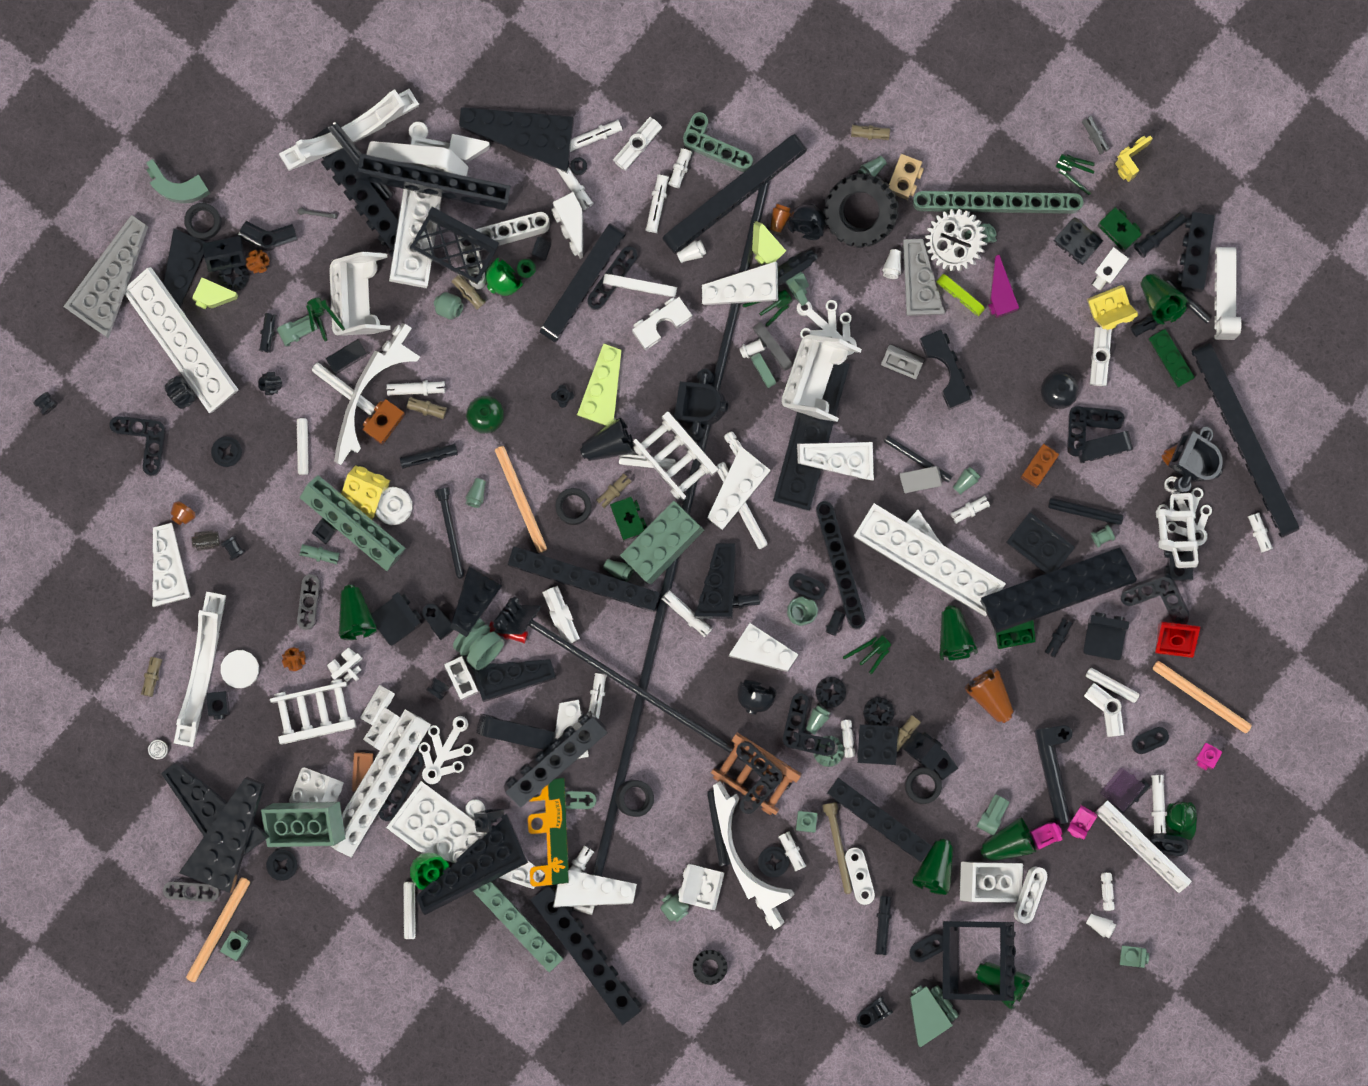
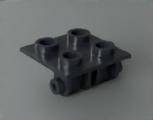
[1054,217,1103,265]
[493,597,541,635]
[857,724,898,765]

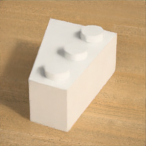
[729,623,798,672]

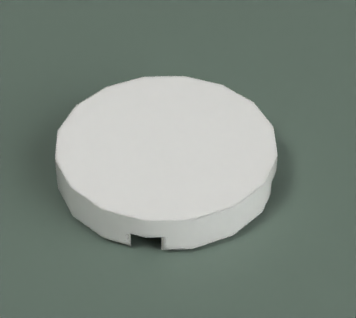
[376,487,412,525]
[221,650,259,688]

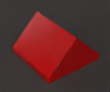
[1155,622,1200,658]

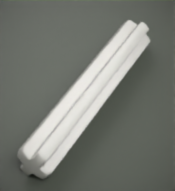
[311,363,375,415]

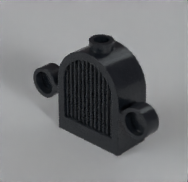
[674,369,729,441]
[1168,427,1223,492]

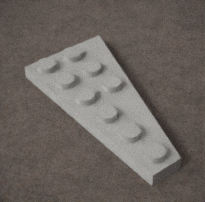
[63,215,148,339]

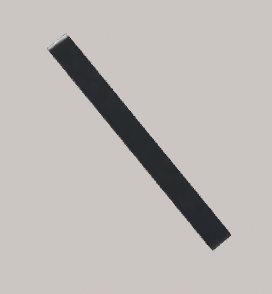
[1191,342,1299,538]

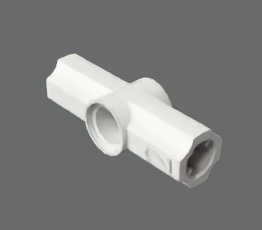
[613,117,662,171]
[1090,327,1112,386]
[542,586,580,643]

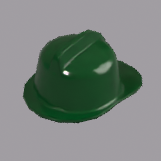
[1165,802,1197,840]

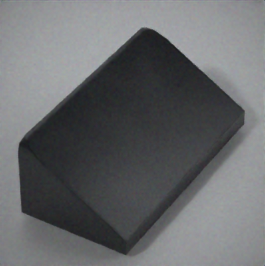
[325,339,368,375]

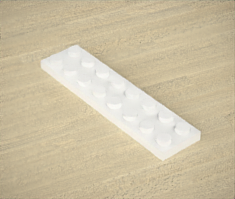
[389,136,450,288]
[125,267,239,413]
[854,504,1006,617]

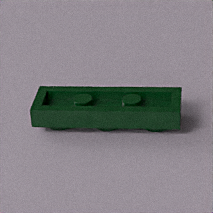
[1148,329,1195,388]

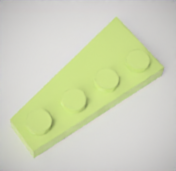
[577,343,621,426]

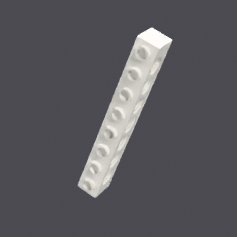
[331,709,431,857]

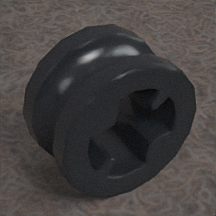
[570,157,587,175]

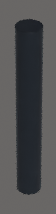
[1167,280,1212,324]

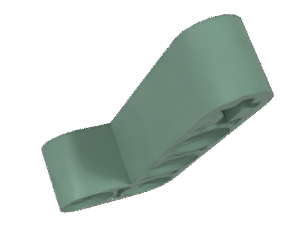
[683,112,753,172]

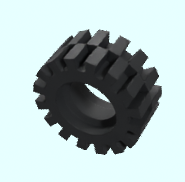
[693,950,727,985]

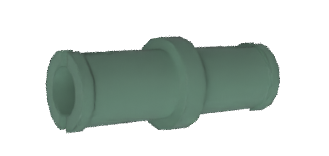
[299,544,340,565]

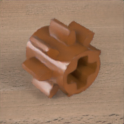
[246,250,270,274]
[282,647,306,671]

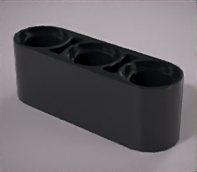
[1075,431,1134,464]

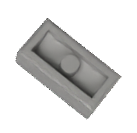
[881,345,924,379]
[900,466,942,493]

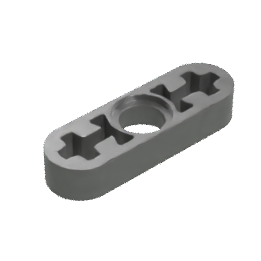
[752,322,793,371]
[297,574,320,630]
[163,882,220,902]

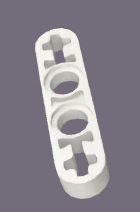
[603,274,677,297]

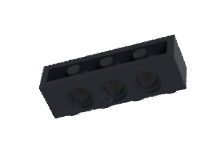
[1177,212,1215,293]

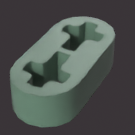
[750,352,776,388]
[565,791,596,809]

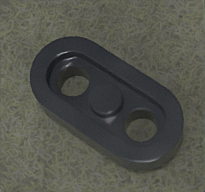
[788,573,826,600]
[1131,727,1169,754]
[1149,833,1188,856]
[909,934,943,963]

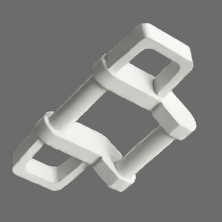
[1156,493,1199,568]

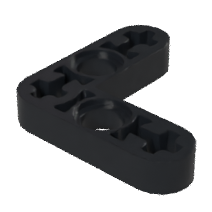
[1067,406,1125,457]
[110,416,166,476]
[1121,573,1189,625]
[783,693,838,757]
[736,741,783,814]

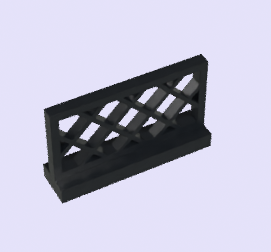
[410,207,499,285]

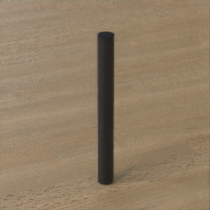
[884,436,953,483]

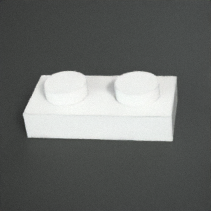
[360,685,395,725]

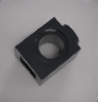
[206,691,230,720]
[934,750,959,780]

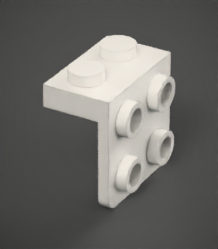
[289,768,344,803]
[678,864,724,910]

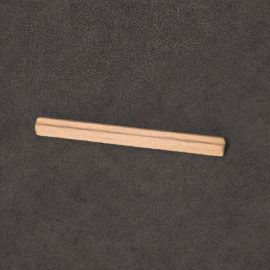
[495,446,547,553]
[1152,661,1252,733]
[186,877,250,982]

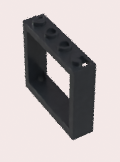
[943,921,1016,1001]

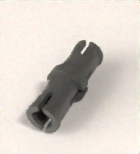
[1082,116,1110,155]

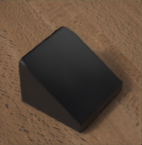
[532,236,551,261]
[311,518,338,545]

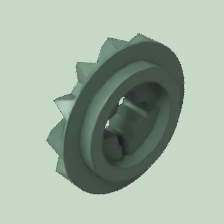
[814,736,844,767]

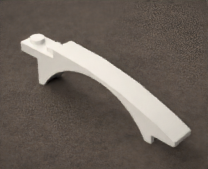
[279,89,419,171]
[334,323,420,465]
[174,592,226,747]
[713,780,795,929]

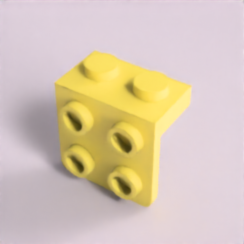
[1115,136,1153,182]
[1087,285,1138,330]
[341,465,390,520]

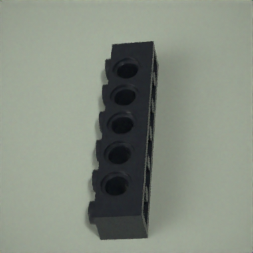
[504,711,608,808]
[826,778,932,862]

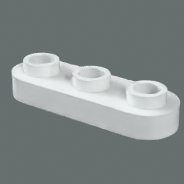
[845,848,875,905]
[1014,867,1047,924]

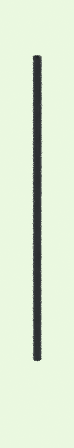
[528,620,792,790]

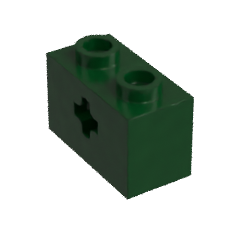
[1097,207,1142,253]
[610,496,647,542]

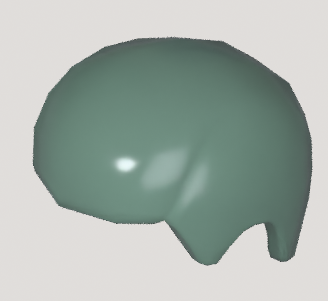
[787,597,818,626]

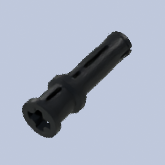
[1133,212,1187,258]

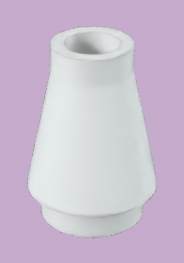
[677,240,707,263]
[882,249,901,279]
[1086,913,1116,938]

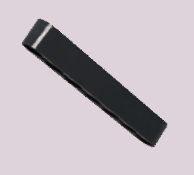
[539,223,626,343]
[816,501,865,630]

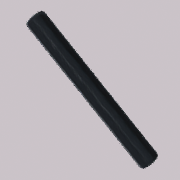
[328,122,393,201]

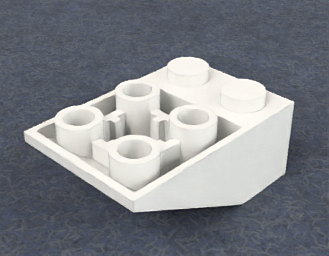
[551,192,583,259]

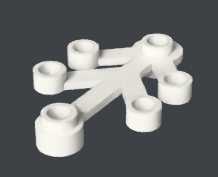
[797,300,857,355]
[1157,476,1212,546]
[419,716,474,784]

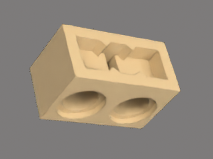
[889,154,924,200]

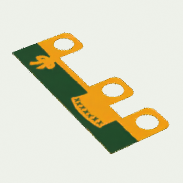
[528,778,569,887]

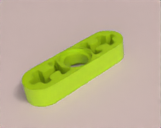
[937,274,985,316]

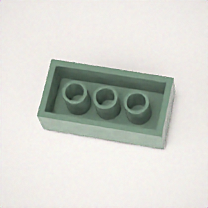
[620,501,704,585]
[261,802,346,847]

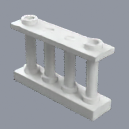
[633,412,718,501]
[270,679,357,745]

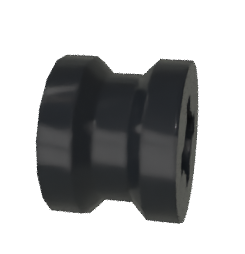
[33,392,58,416]
[426,677,450,700]

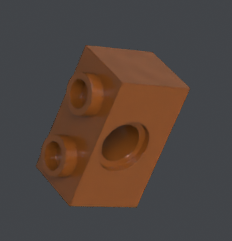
[363,399,405,445]
[1020,444,1059,488]

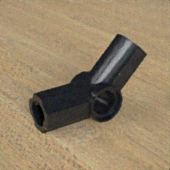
[239,221,298,251]

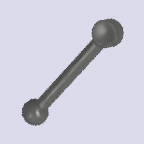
[298,208,337,219]

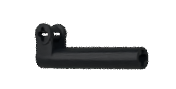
[1034,725,1072,824]

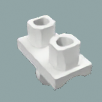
[327,648,363,682]

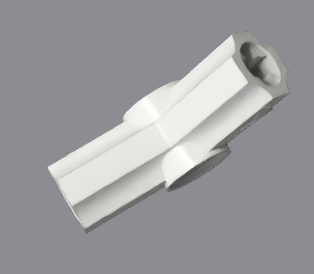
[1084,683,1124,737]

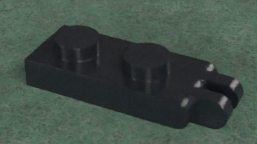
[778,249,818,286]

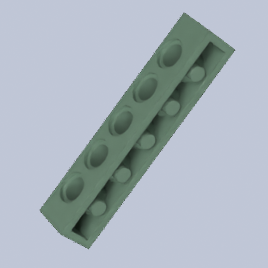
[300,475,406,571]
[473,882,564,973]

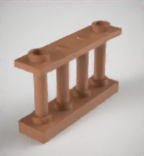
[711,732,802,815]

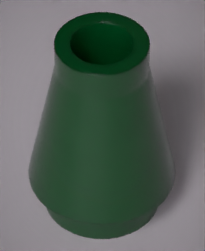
[517,259,536,278]

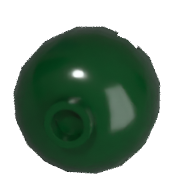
[466,396,504,434]

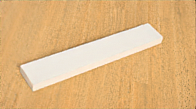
[1095,800,1192,893]

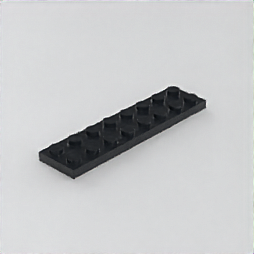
[773,362,850,512]
[980,547,1137,633]

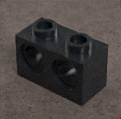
[1164,550,1193,581]

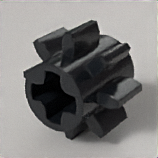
[258,372,282,396]

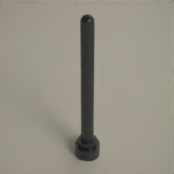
[434,487,464,579]

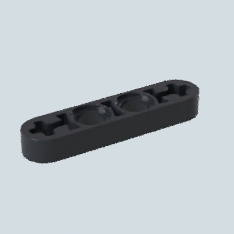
[587,246,637,310]
[379,753,423,821]

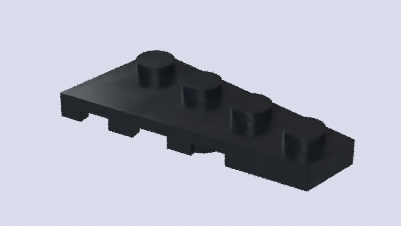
[164,228,207,308]
[694,543,736,619]
[450,566,502,637]
[471,659,557,702]

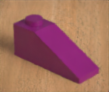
[988,255,1019,318]

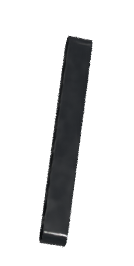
[662,134,807,254]

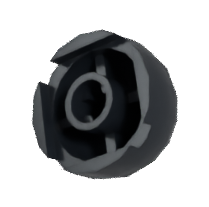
[787,204,826,240]
[1041,371,1079,409]
[737,680,777,715]

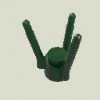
[1056,154,1095,195]
[742,290,792,327]
[306,297,345,342]
[843,635,891,674]

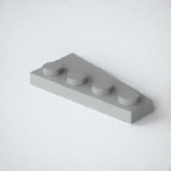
[903,239,945,316]

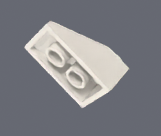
[960,862,1023,902]

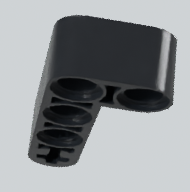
[476,714,556,750]

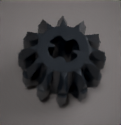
[165,376,195,409]

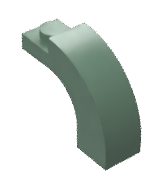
[146,159,210,203]

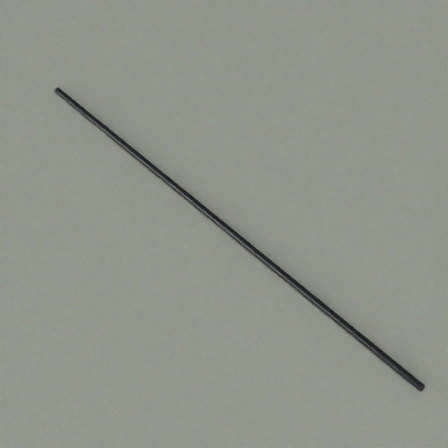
[592,181,770,877]

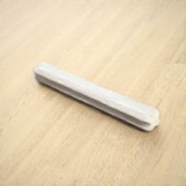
[716,462,767,549]

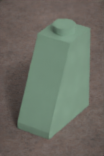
[910,985,952,1047]

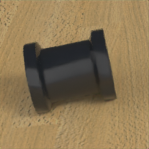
[221,536,245,561]

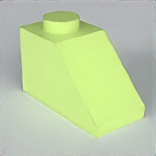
[752,221,786,265]
[192,278,238,309]

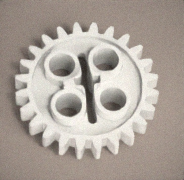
[925,209,987,271]

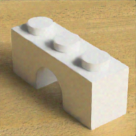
[632,297,692,351]

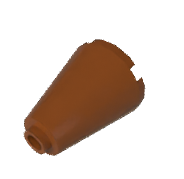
[965,668,1014,723]

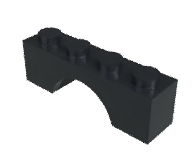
[919,330,973,410]

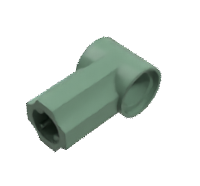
[277,315,318,347]
[976,794,1010,836]

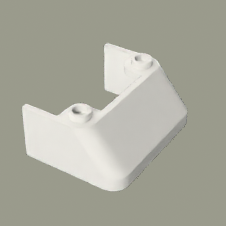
[330,252,391,336]
[782,335,862,422]

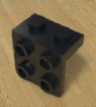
[371,592,422,646]
[1083,612,1129,660]

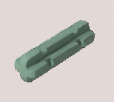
[930,985,959,1021]

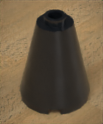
[580,418,635,461]

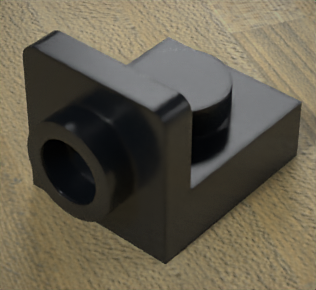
[474,809,504,833]

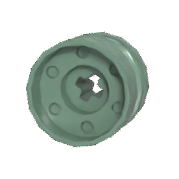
[453,619,504,670]

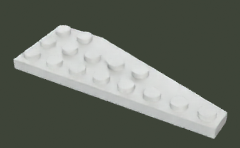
[386,781,545,889]

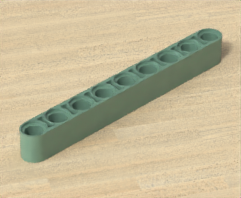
[913,191,1083,214]

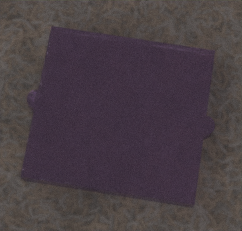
[1100,768,1145,812]

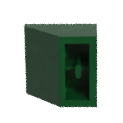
[993,620,1035,649]

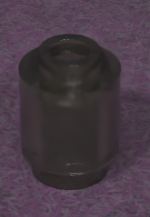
[191,530,220,551]

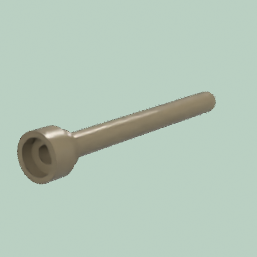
[822,802,852,894]

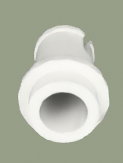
[739,339,765,358]

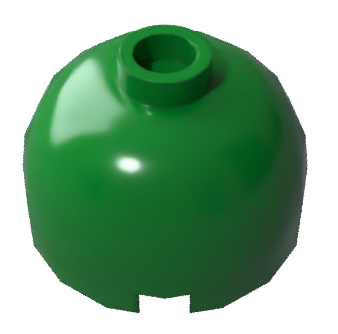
[485,258,523,296]
[410,852,450,890]

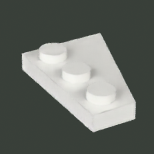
[551,700,589,761]

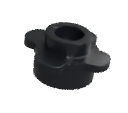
[551,385,574,408]

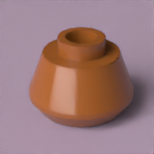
[170,501,195,526]

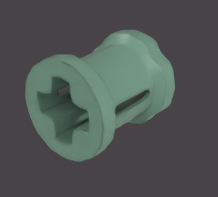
[1090,525,1115,548]

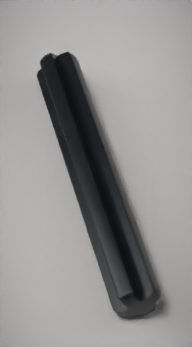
[1048,498,1123,525]
[707,790,731,866]

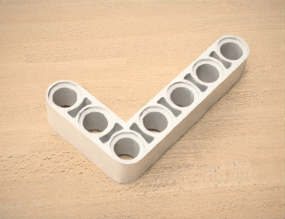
[366,141,469,176]
[458,212,550,289]
[1214,247,1241,340]

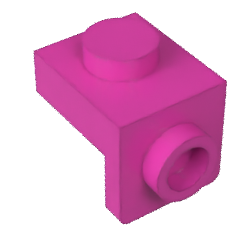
[1194,743,1222,770]
[1067,805,1098,840]
[1029,822,1062,850]

